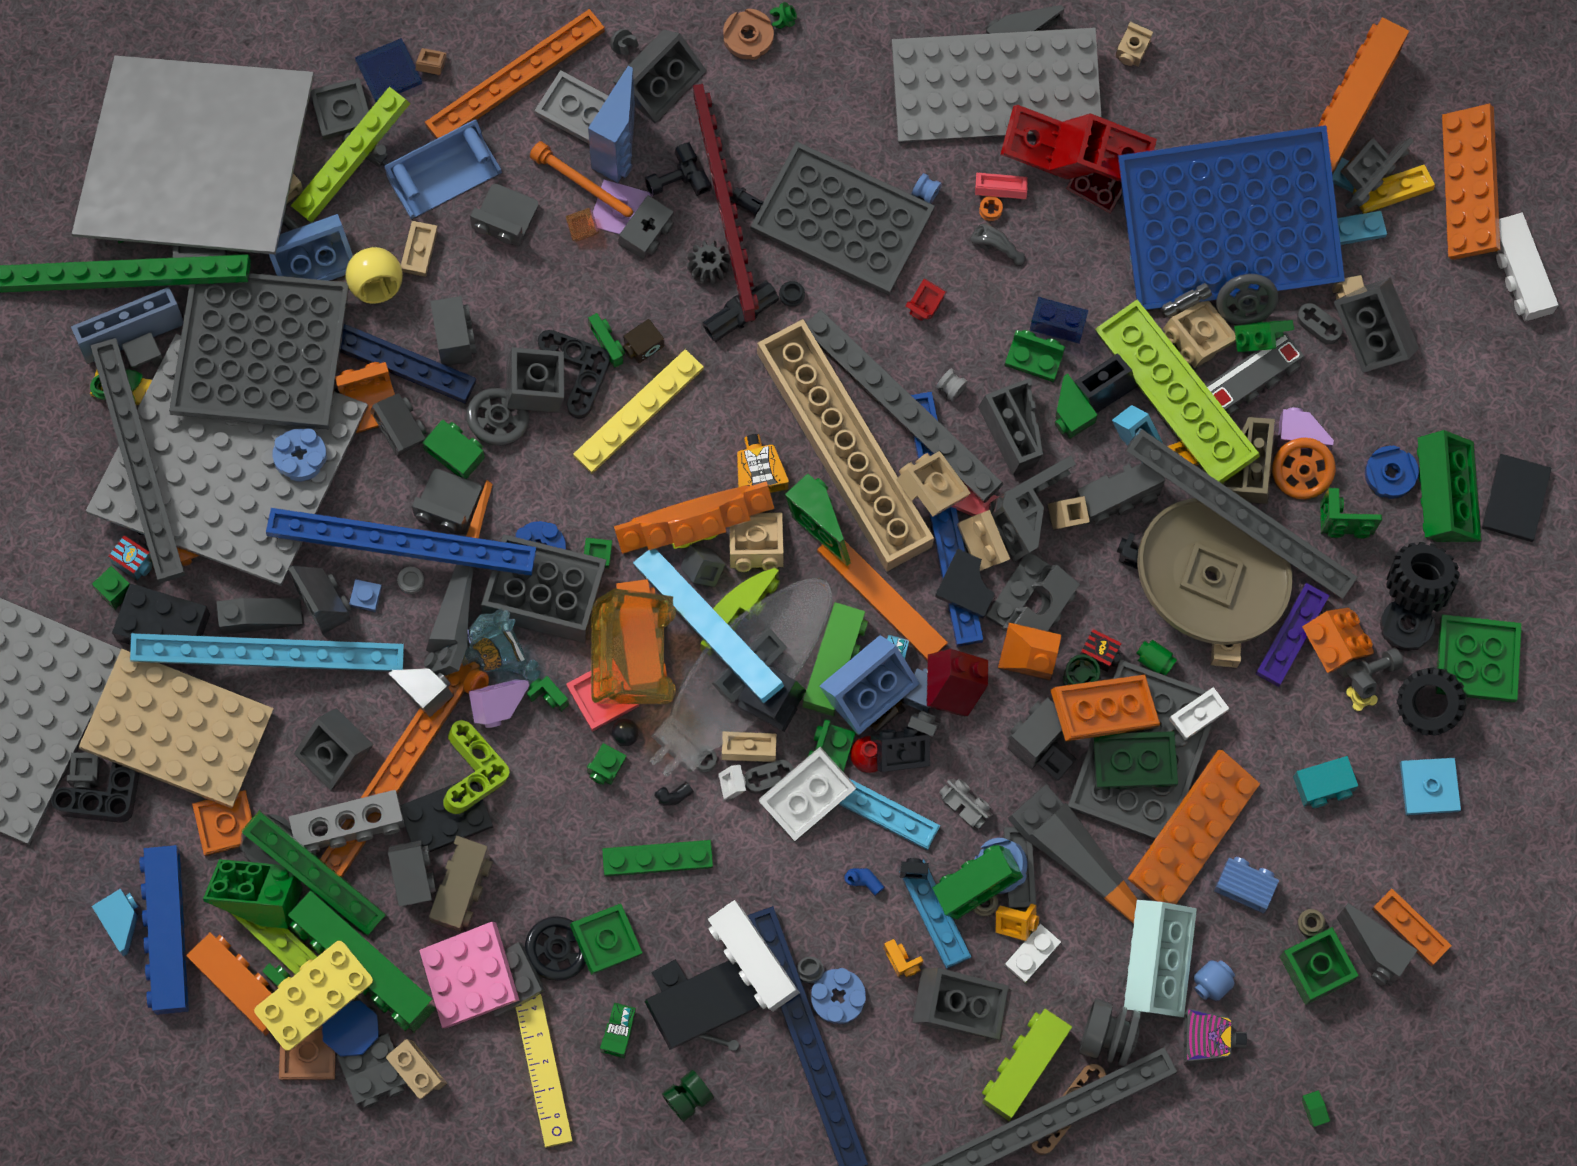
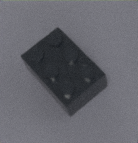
[112,583,210,645]

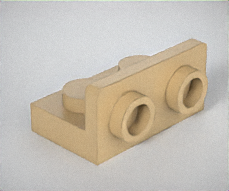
[957,510,1010,571]
[386,1039,447,1099]

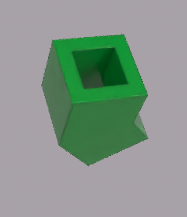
[1302,1090,1330,1127]

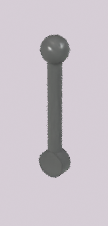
[698,1034,739,1051]

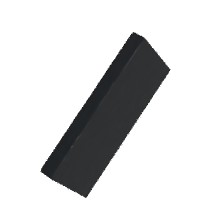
[644,960,761,1050]

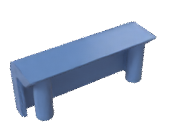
[385,119,502,219]

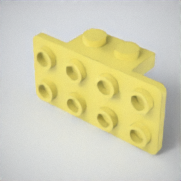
[254,941,373,1051]

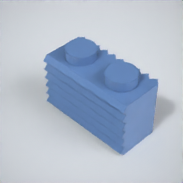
[1214,857,1279,913]

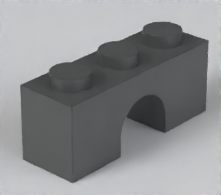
[1002,565,1080,632]

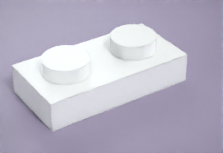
[1169,687,1229,740]
[1004,924,1061,983]

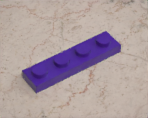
[1256,583,1330,687]

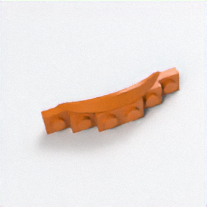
[614,481,775,554]

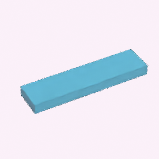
[839,779,940,850]

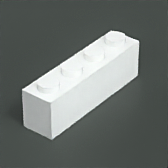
[1496,212,1558,322]
[708,900,800,1012]

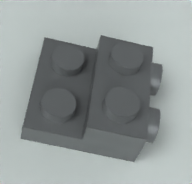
[337,1033,408,1108]

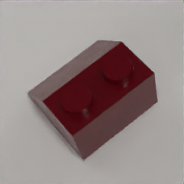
[927,649,988,716]

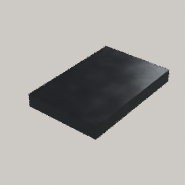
[1481,454,1552,542]

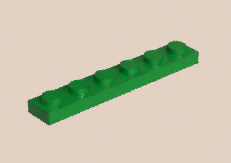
[242,810,386,935]

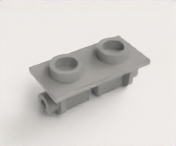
[939,778,993,829]

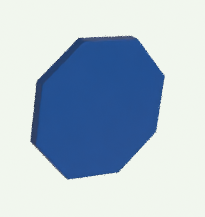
[322,1001,379,1057]

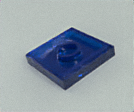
[355,38,422,103]

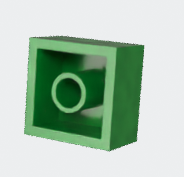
[1280,927,1359,1005]

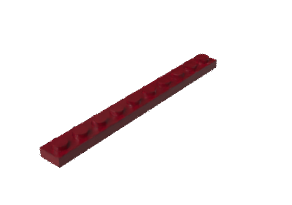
[693,84,759,322]

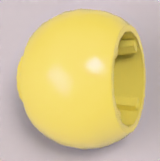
[346,247,403,304]

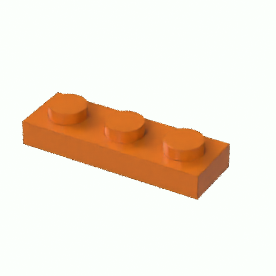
[1372,888,1452,967]

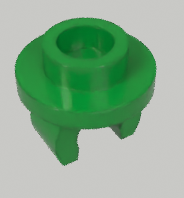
[770,2,797,29]

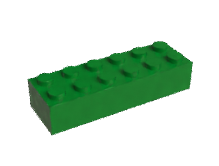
[288,891,436,1033]

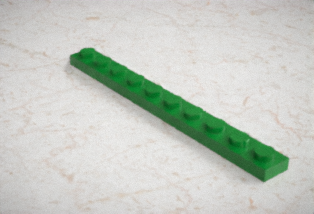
[0,255,251,293]

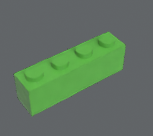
[803,602,868,716]

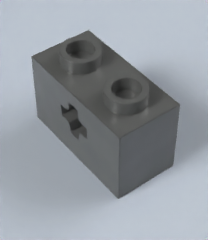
[618,195,674,260]

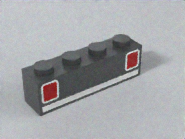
[1206,332,1304,417]

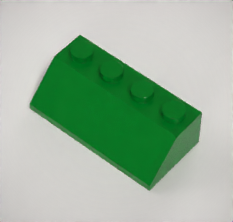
[1417,430,1481,542]

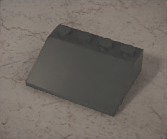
[481,534,606,643]

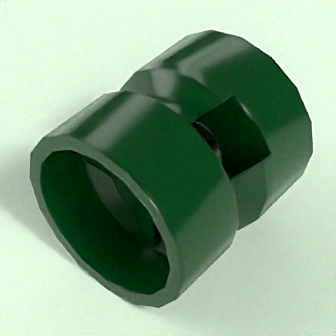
[1062,654,1100,686]
[662,1070,714,1122]

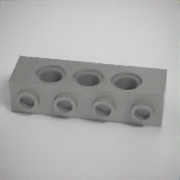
[289,790,405,854]

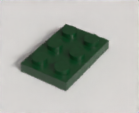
[1093,731,1178,789]

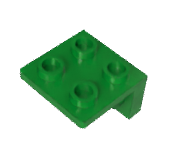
[1320,488,1382,539]

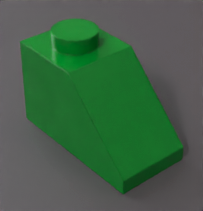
[1055,374,1098,439]

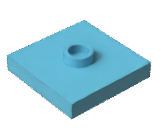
[1400,758,1461,815]

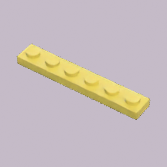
[573,349,704,474]

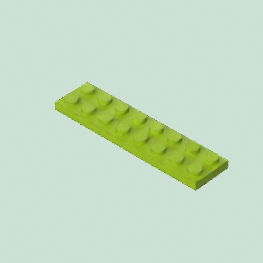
[1095,299,1260,484]

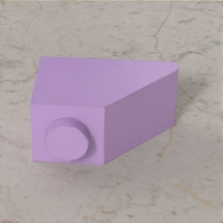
[1277,407,1334,451]
[469,679,529,728]

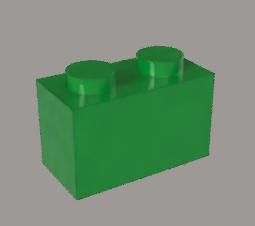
[422,419,485,479]

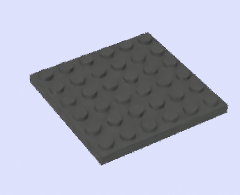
[169,273,349,430]

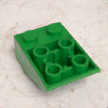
[203,859,302,929]

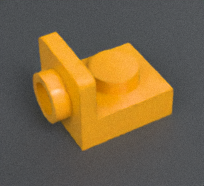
[996,904,1039,941]
[883,939,923,978]

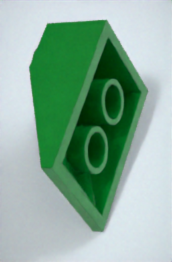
[785,474,851,566]

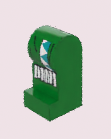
[600,1003,636,1059]

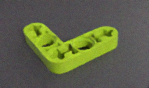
[443,720,510,814]

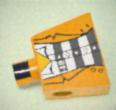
[737,434,789,493]

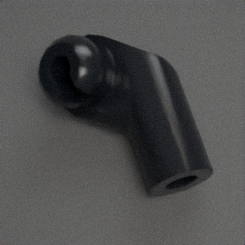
[654,781,694,806]

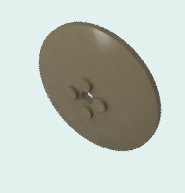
[1137,498,1292,645]

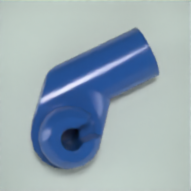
[844,868,885,896]

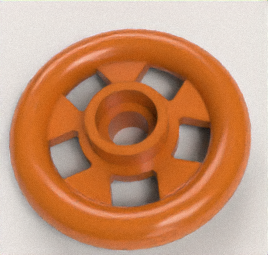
[1272,437,1336,499]

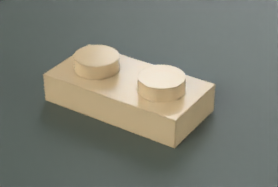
[401,221,438,277]
[721,732,776,762]

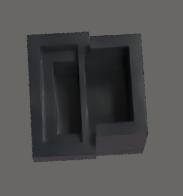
[737,665,806,732]

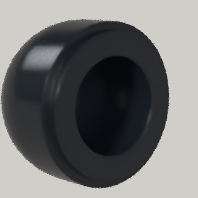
[612,719,639,746]

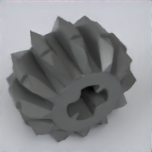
[687,240,730,285]

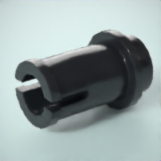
[730,187,764,216]

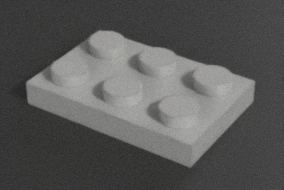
[534,70,608,144]

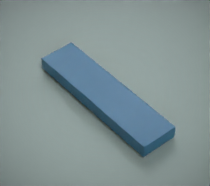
[899,860,971,969]

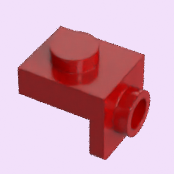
[906,279,947,321]

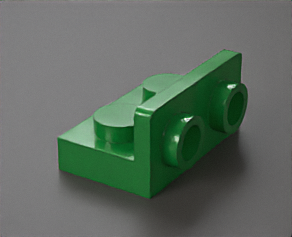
[1234,320,1294,352]
[1004,330,1065,382]
[808,719,856,772]

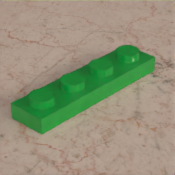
[602,840,713,877]

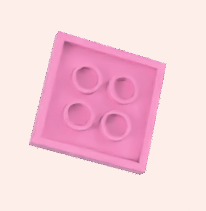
[419,922,520,1028]

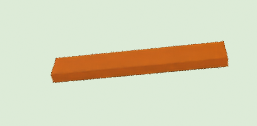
[817,540,948,662]

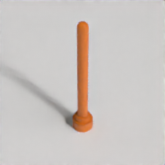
[530,141,633,217]

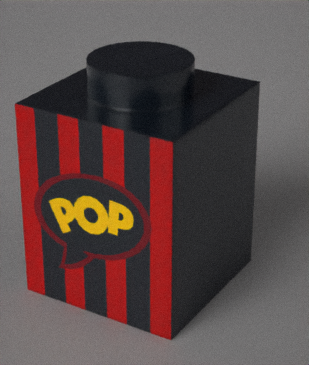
[1080,629,1123,672]

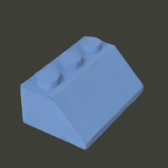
[269,214,353,281]
[820,635,920,734]

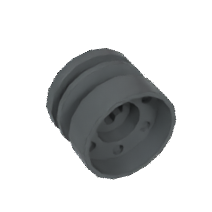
[1079,998,1141,1067]

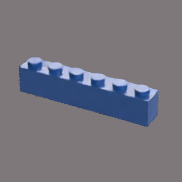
[139,845,189,1015]

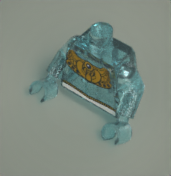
[462,608,541,681]

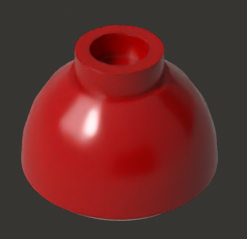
[850,736,878,773]

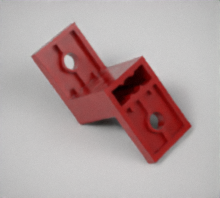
[1000,105,1157,182]

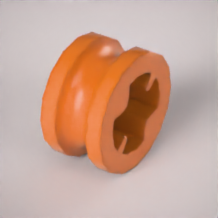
[979,196,1003,221]

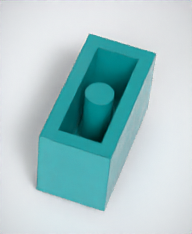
[1293,756,1358,809]

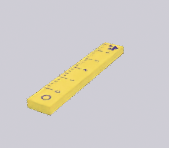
[516,994,573,1148]

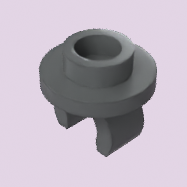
[611,29,639,55]

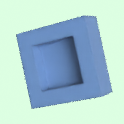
[349,579,382,612]

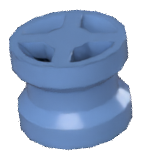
[911,173,942,204]

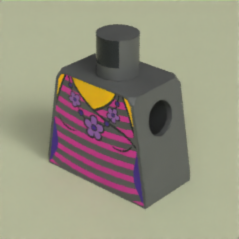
[1183,1009,1247,1065]

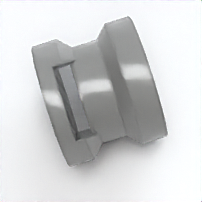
[936,368,968,401]

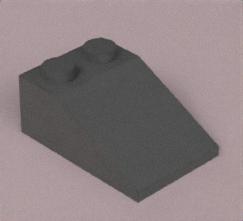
[288,566,352,635]
[1336,903,1417,986]
[913,968,1008,1040]

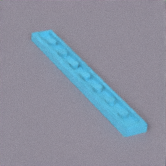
[633,548,784,703]

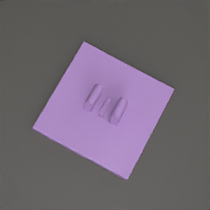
[589,180,652,234]

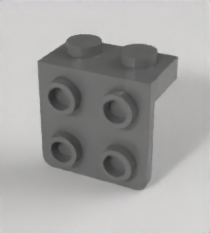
[470,184,539,247]
[412,469,482,534]

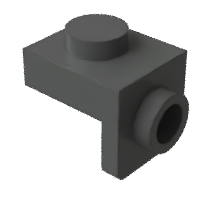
[67,752,100,790]

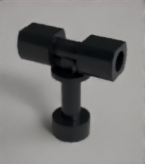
[644,142,711,196]

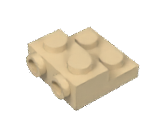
[1163,301,1236,368]
[896,451,971,517]
[730,513,783,572]

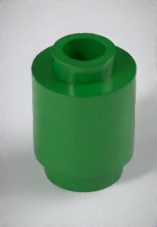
[1136,639,1177,676]

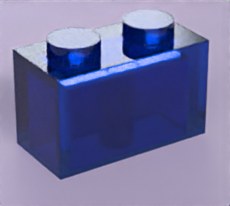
[1029,297,1089,344]

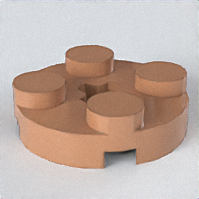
[723,9,774,60]

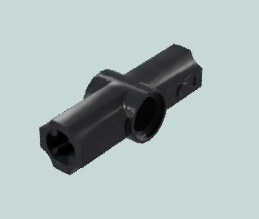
[703,281,779,342]

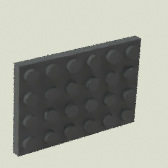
[750,141,935,295]
[1068,660,1212,840]

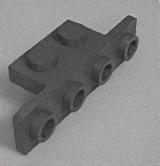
[1340,137,1414,209]

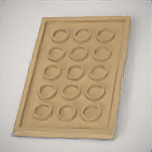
[79,649,274,809]

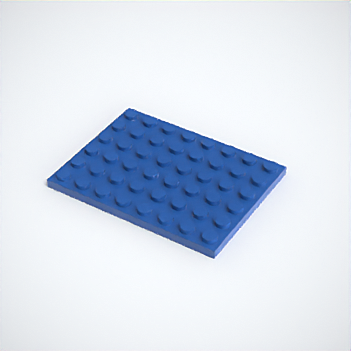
[1118,125,1345,310]

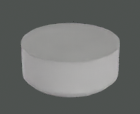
[397,567,425,594]

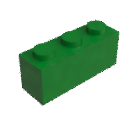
[932,845,1023,920]

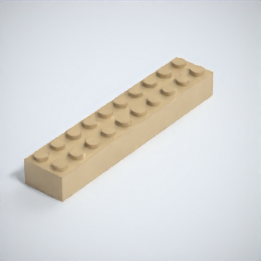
[757,319,934,572]

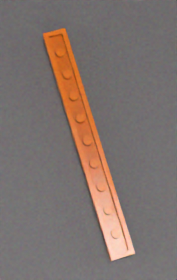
[320,656,480,878]

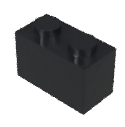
[1074,353,1137,413]

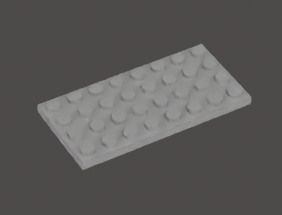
[891,28,1101,142]

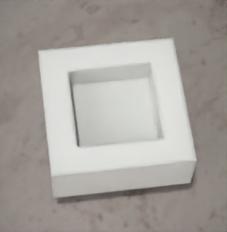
[719,765,746,799]

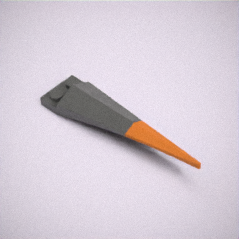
[424,480,492,676]
[1008,784,1138,924]

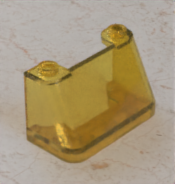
[591,588,676,704]

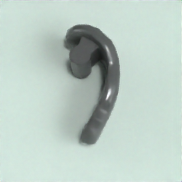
[970,223,1026,266]

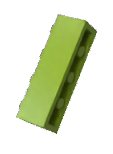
[981,1008,1072,1121]

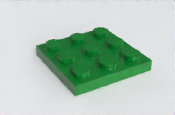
[1436,614,1522,702]

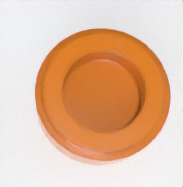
[464,668,489,694]

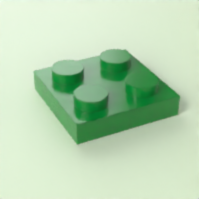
[570,903,643,975]

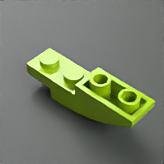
[700,568,780,656]

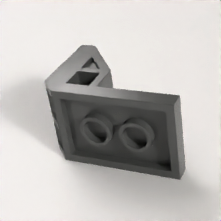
[989,455,1076,562]

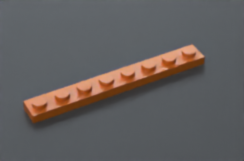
[425,9,605,139]

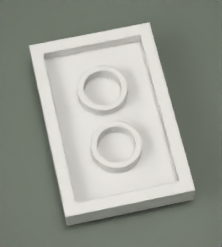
[759,747,856,841]

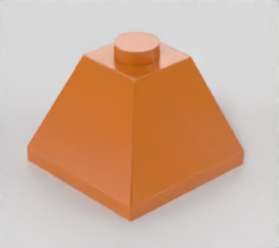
[998,623,1061,680]

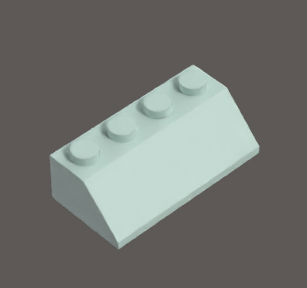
[1124,900,1197,1017]

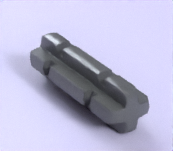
[1162,283,1212,318]

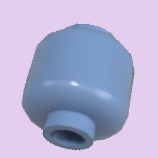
[1194,960,1235,1001]

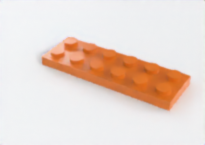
[1442,103,1500,260]
[1128,750,1260,904]

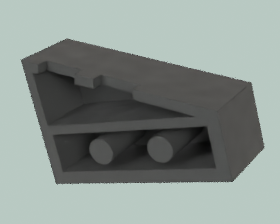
[978,378,1043,475]
[1075,463,1165,525]

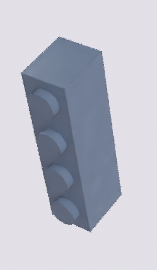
[71,287,184,364]

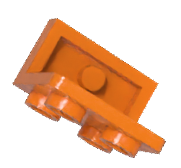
[335,362,395,433]
[1302,608,1374,673]

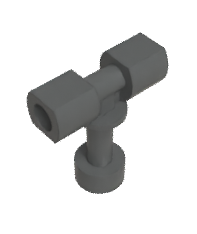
[1336,648,1403,699]

